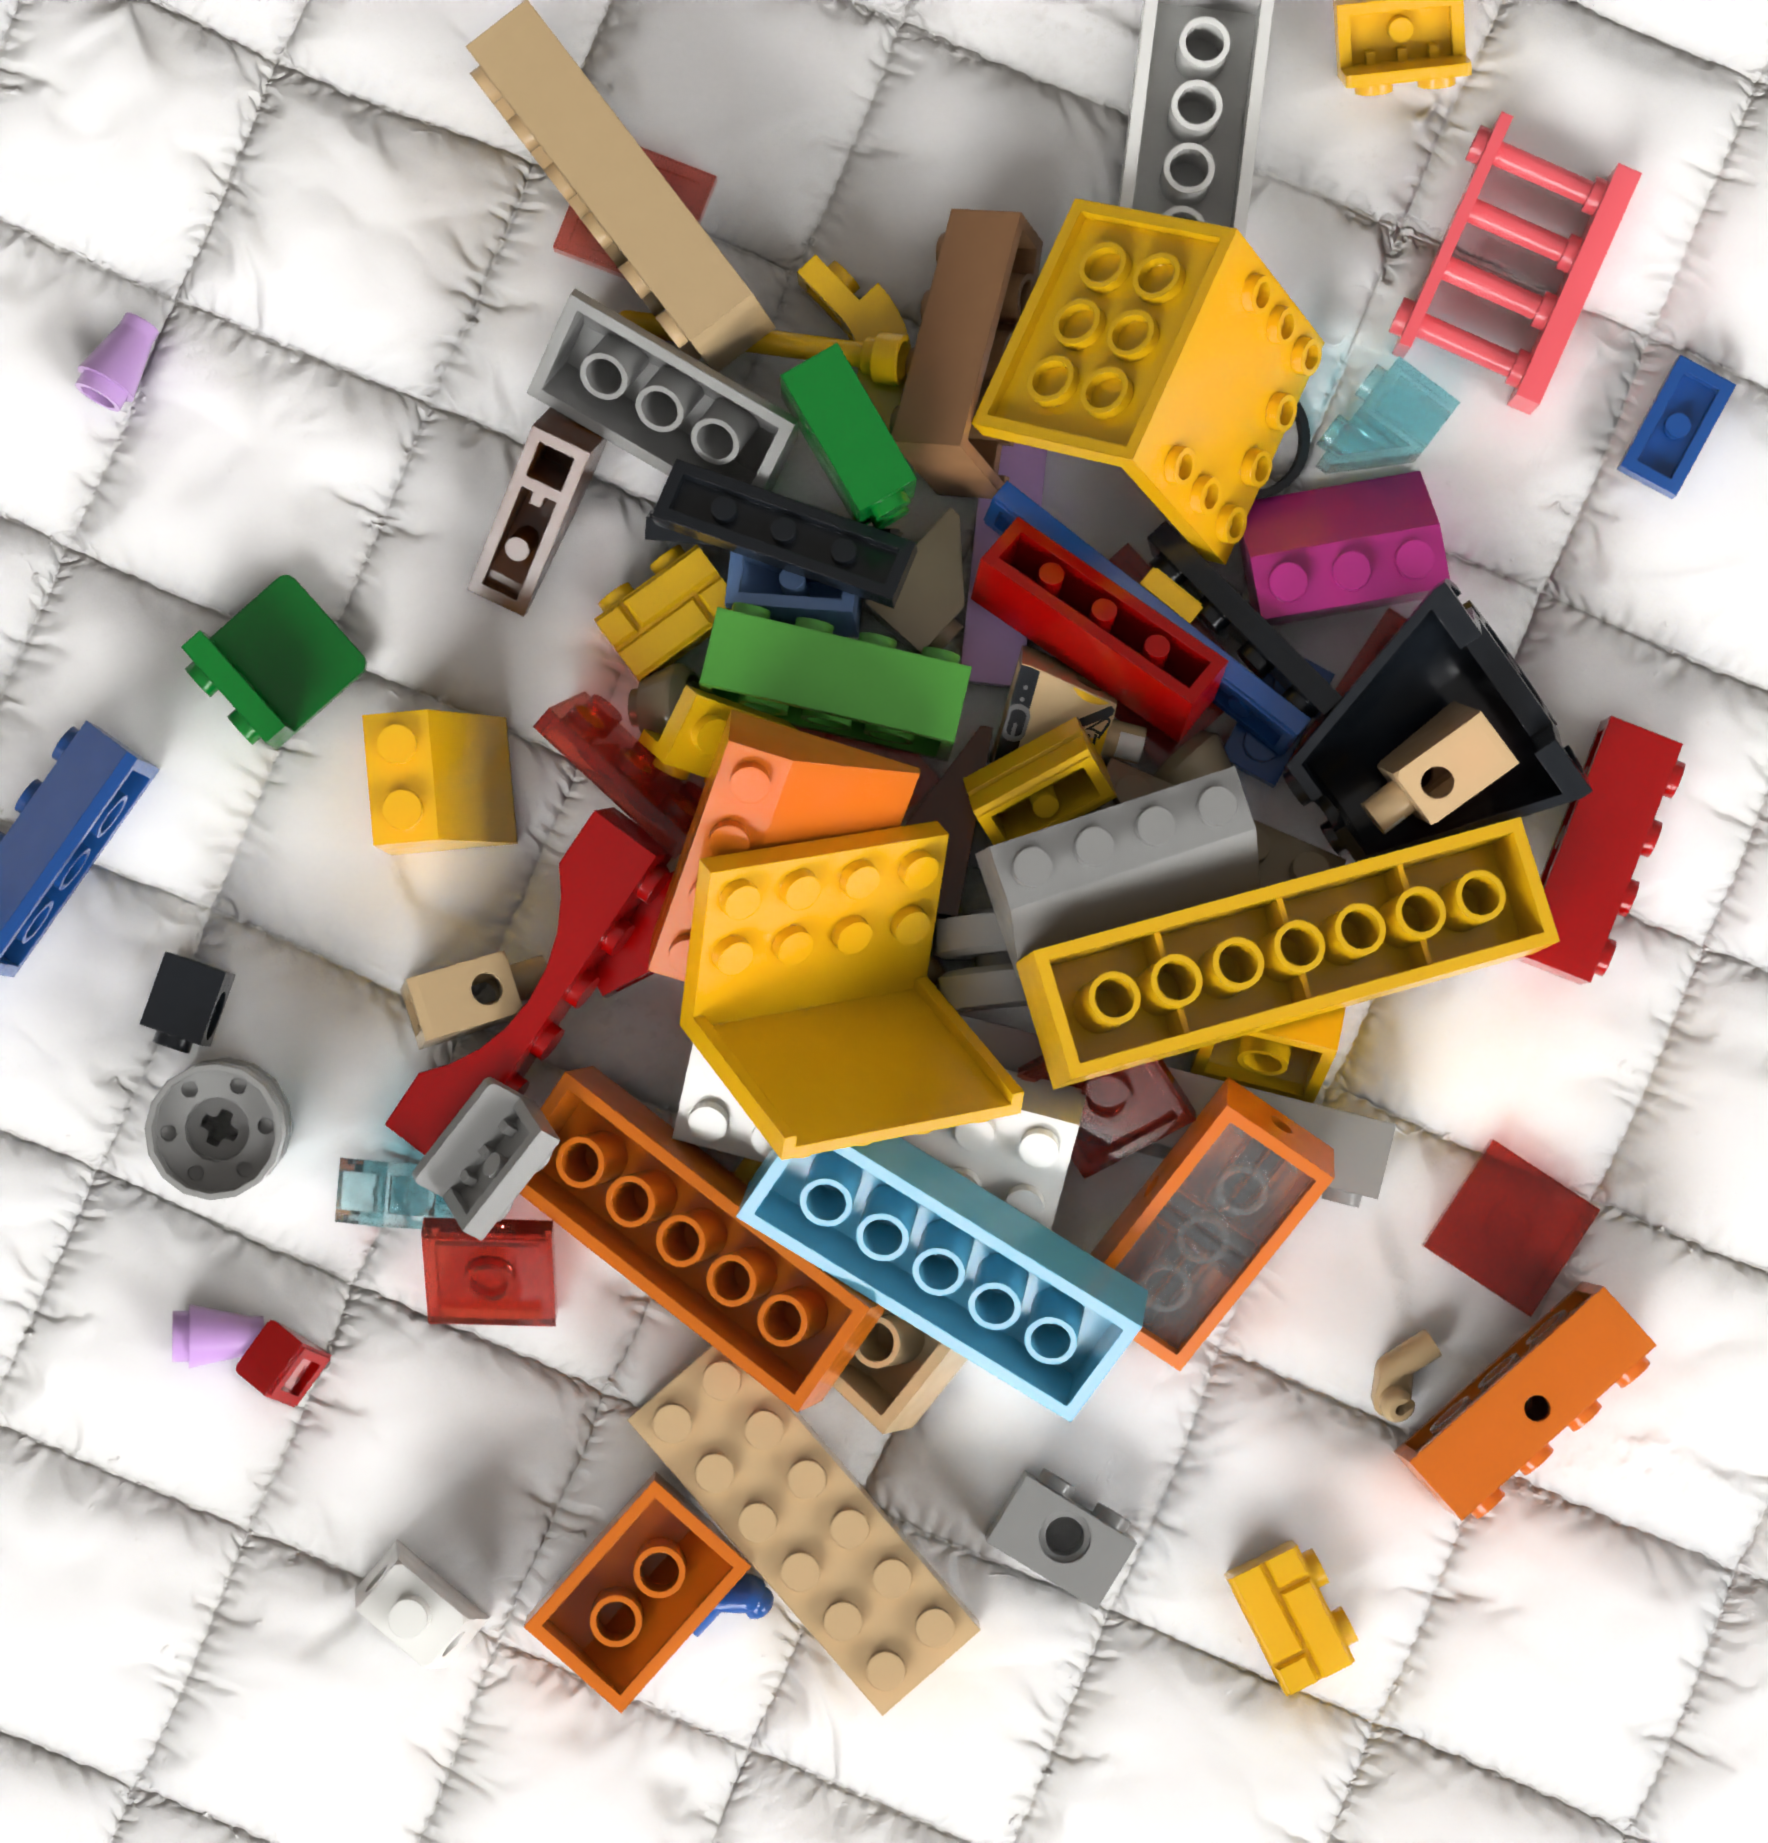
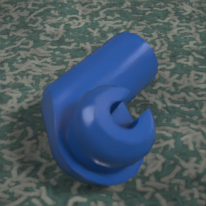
[693,1573,774,1637]

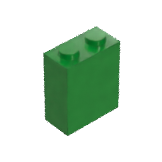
[780,343,917,529]

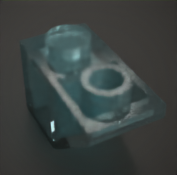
[1316,356,1460,474]
[335,1158,462,1231]

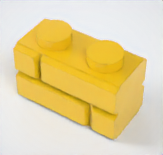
[594,544,731,682]
[963,717,1117,845]
[1224,1540,1359,1696]

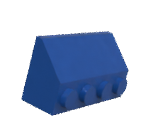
[0,720,160,977]

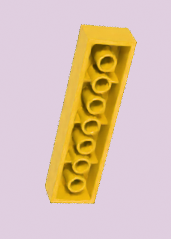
[1015,817,1560,1090]

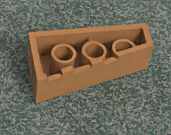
[890,209,1043,499]

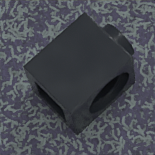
[140,951,236,1054]

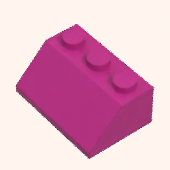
[1239,471,1450,626]

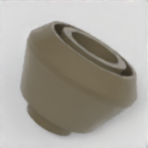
[628,663,700,735]
[1153,730,1233,785]

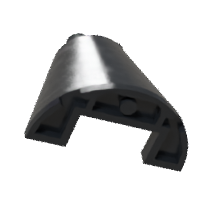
[1283,578,1592,862]

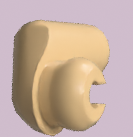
[1371,1329,1442,1423]

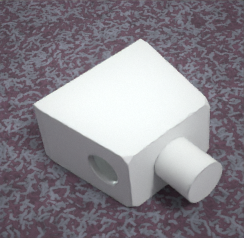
[355,1539,490,1670]

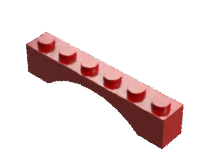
[384,807,675,1155]

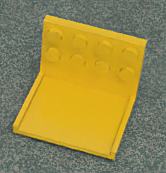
[971,198,1325,565]
[680,821,1024,1160]

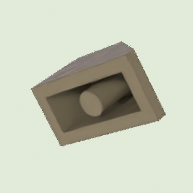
[863,507,965,655]

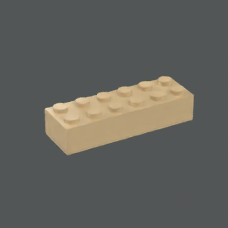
[465,0,776,372]
[627,1345,981,1716]

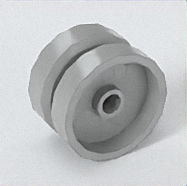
[933,908,1028,1012]

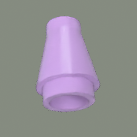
[75,312,159,412]
[172,1304,264,1368]

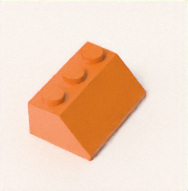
[524,1471,752,1713]

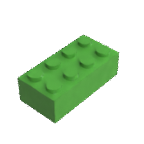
[699,602,972,762]

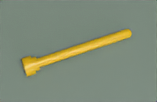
[618,310,911,386]

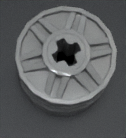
[144,1057,293,1200]

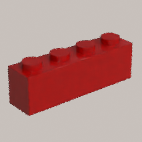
[970,517,1229,742]
[1516,716,1685,985]

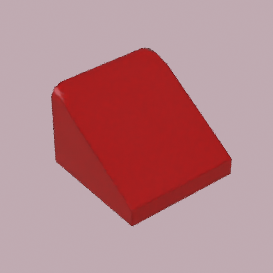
[236,1320,332,1407]

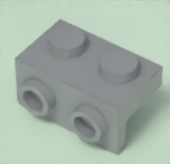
[412,1077,561,1241]

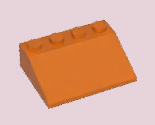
[648,709,920,982]

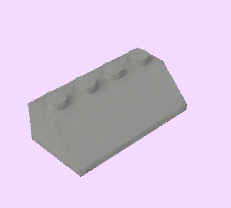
[527,289,799,491]
[975,766,1260,978]

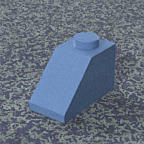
[725,551,863,638]

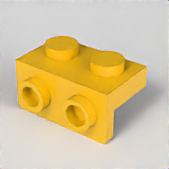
[1333,0,1472,96]
[638,685,798,783]

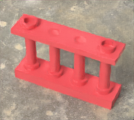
[1389,111,1642,415]

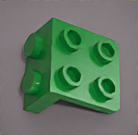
[181,575,367,750]

